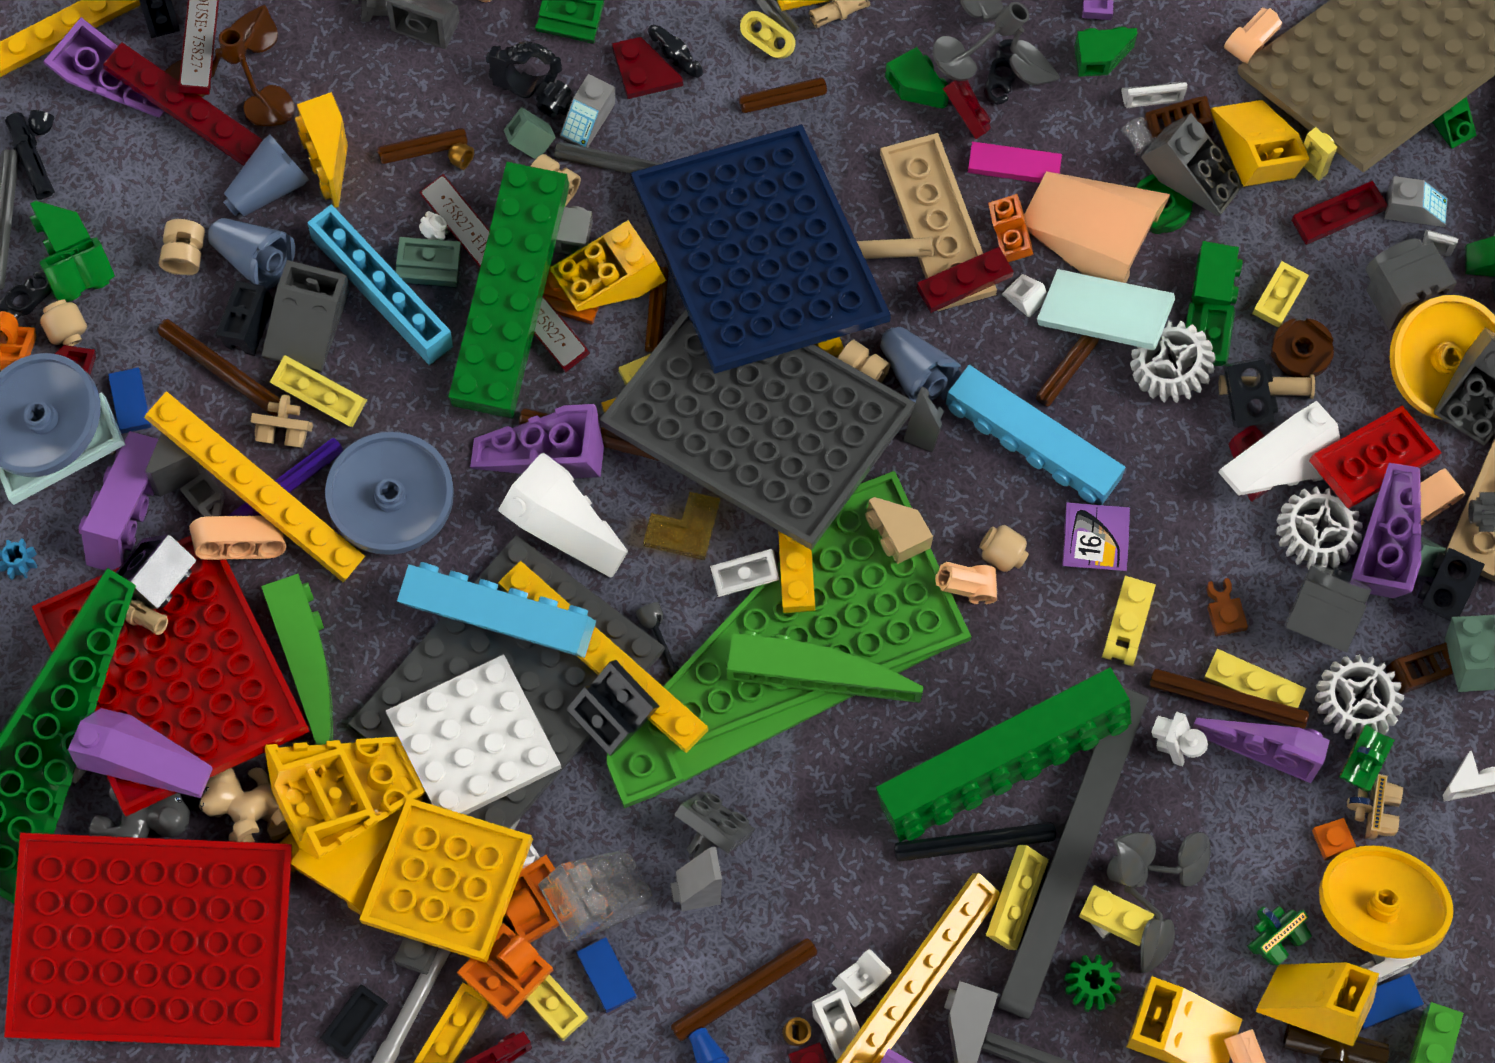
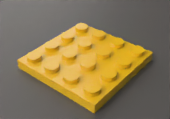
[359,797,533,963]

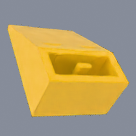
[295,92,348,208]
[1211,100,1310,187]
[550,220,666,311]
[1256,962,1379,1046]
[1126,976,1243,1063]

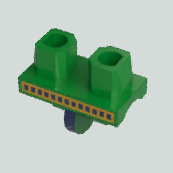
[1339,725,1395,793]
[1247,906,1312,966]

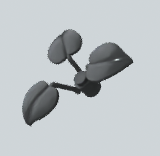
[932,0,1060,85]
[1107,832,1211,973]

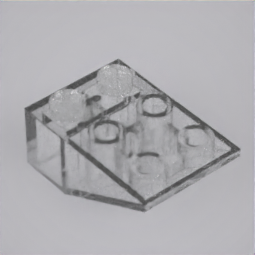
[538,849,658,942]

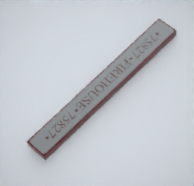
[179,0,219,95]
[419,174,590,372]

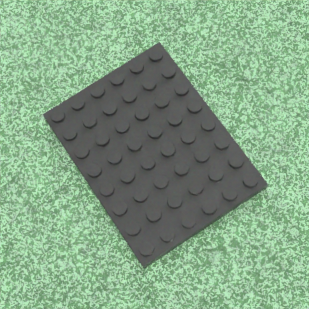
[600,310,916,550]
[348,535,665,828]

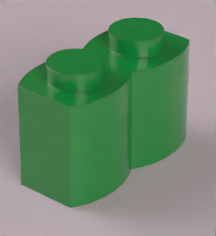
[39,237,115,302]

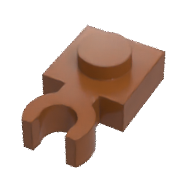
[1206,578,1248,636]

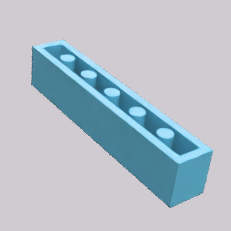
[307,204,453,365]
[946,365,1126,505]
[397,562,596,658]

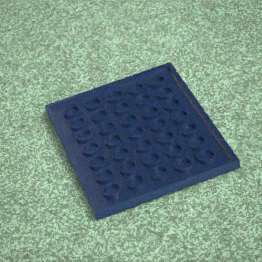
[631,124,891,374]

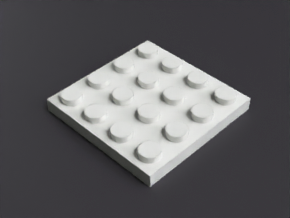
[386,654,561,815]

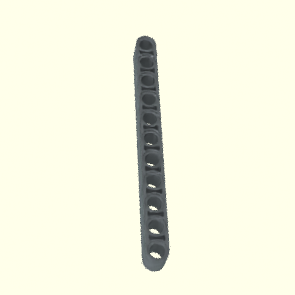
[997,686,1149,1020]

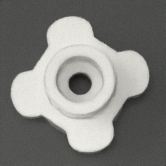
[419,211,450,240]

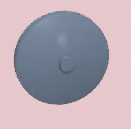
[0,353,101,477]
[325,432,454,555]

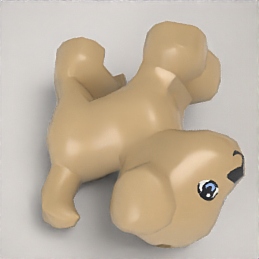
[198,767,291,842]

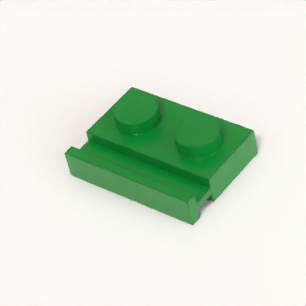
[535,0,604,44]
[1186,303,1235,366]

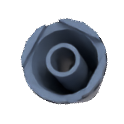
[223,134,309,217]
[208,218,295,290]
[880,327,962,406]

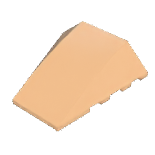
[1024,171,1170,283]

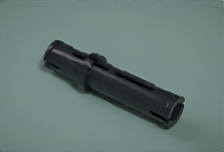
[5,112,55,200]

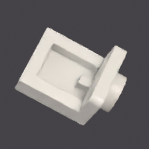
[832,949,891,1007]

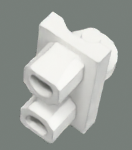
[1151,712,1208,767]

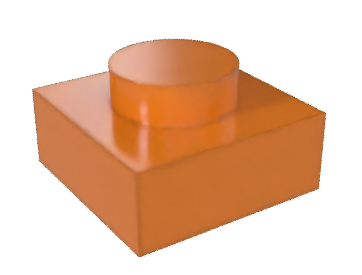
[1312,818,1356,861]

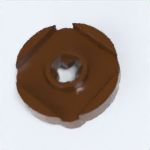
[1271,318,1334,377]

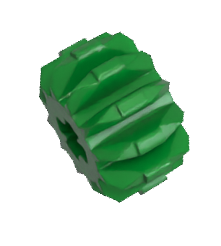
[1064,955,1122,1012]

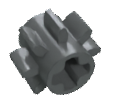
[1468,492,1495,532]

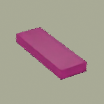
[968,142,1062,183]

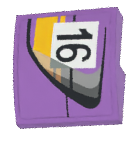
[1062,502,1130,571]

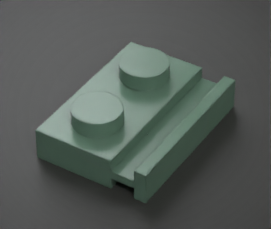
[396,237,462,287]

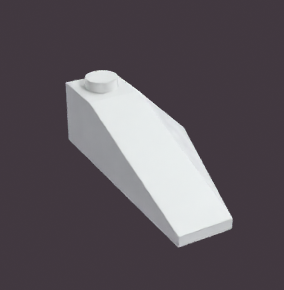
[1218,401,1340,496]
[498,453,628,578]

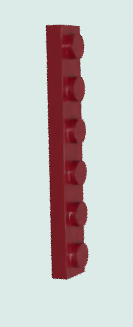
[103,42,262,166]

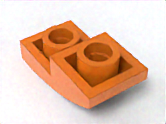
[988,194,1034,262]

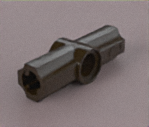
[1283,1024,1389,1063]

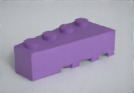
[79,431,158,571]

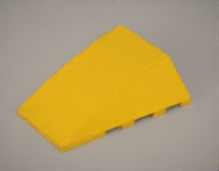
[265,737,426,859]
[280,797,423,915]

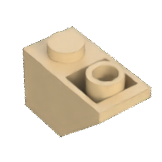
[865,497,933,564]

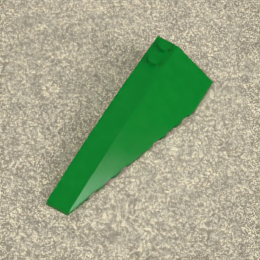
[0,568,136,904]

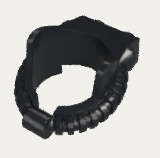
[486,41,562,98]

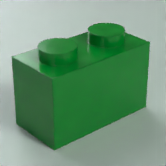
[1191,241,1243,306]

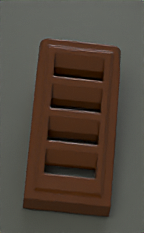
[1145,96,1213,141]
[1385,642,1453,694]

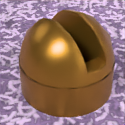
[448,143,474,170]
[782,1017,811,1046]

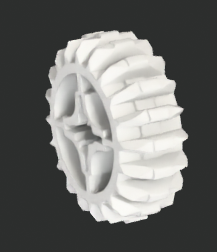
[1130,320,1215,403]
[1276,486,1363,570]
[1315,654,1404,739]

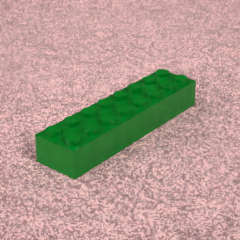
[449,162,570,419]
[876,667,1132,842]

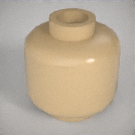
[40,299,87,346]
[979,525,1029,572]

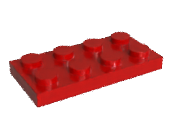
[1309,405,1442,509]

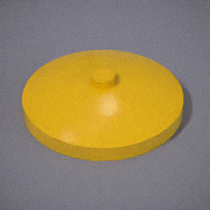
[1390,295,1495,420]
[1319,846,1453,959]

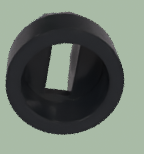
[28,110,54,135]

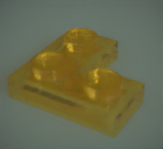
[643,492,720,561]

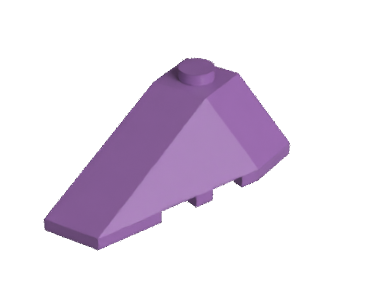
[43,17,164,117]
[470,404,604,478]
[1352,463,1421,598]
[68,708,213,798]
[1191,718,1330,783]

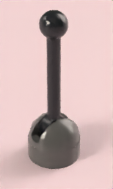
[635,602,680,677]

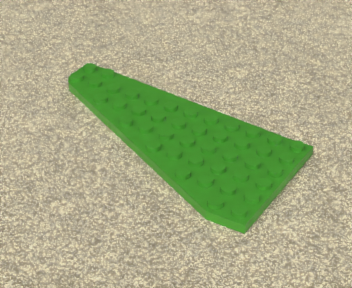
[607,471,971,808]

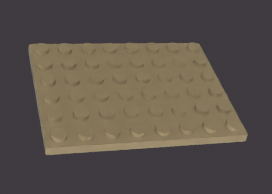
[1238,0,1495,173]

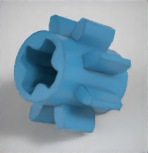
[0,538,37,580]

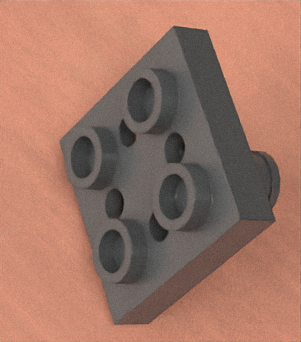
[675,791,755,857]

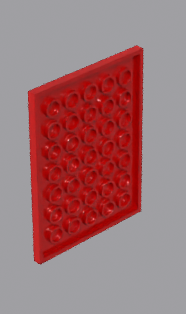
[32,535,310,817]
[4,833,293,1048]

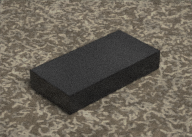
[320,984,388,1059]

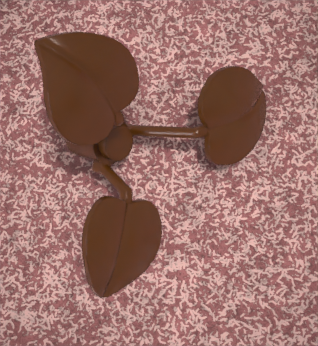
[165,5,294,126]

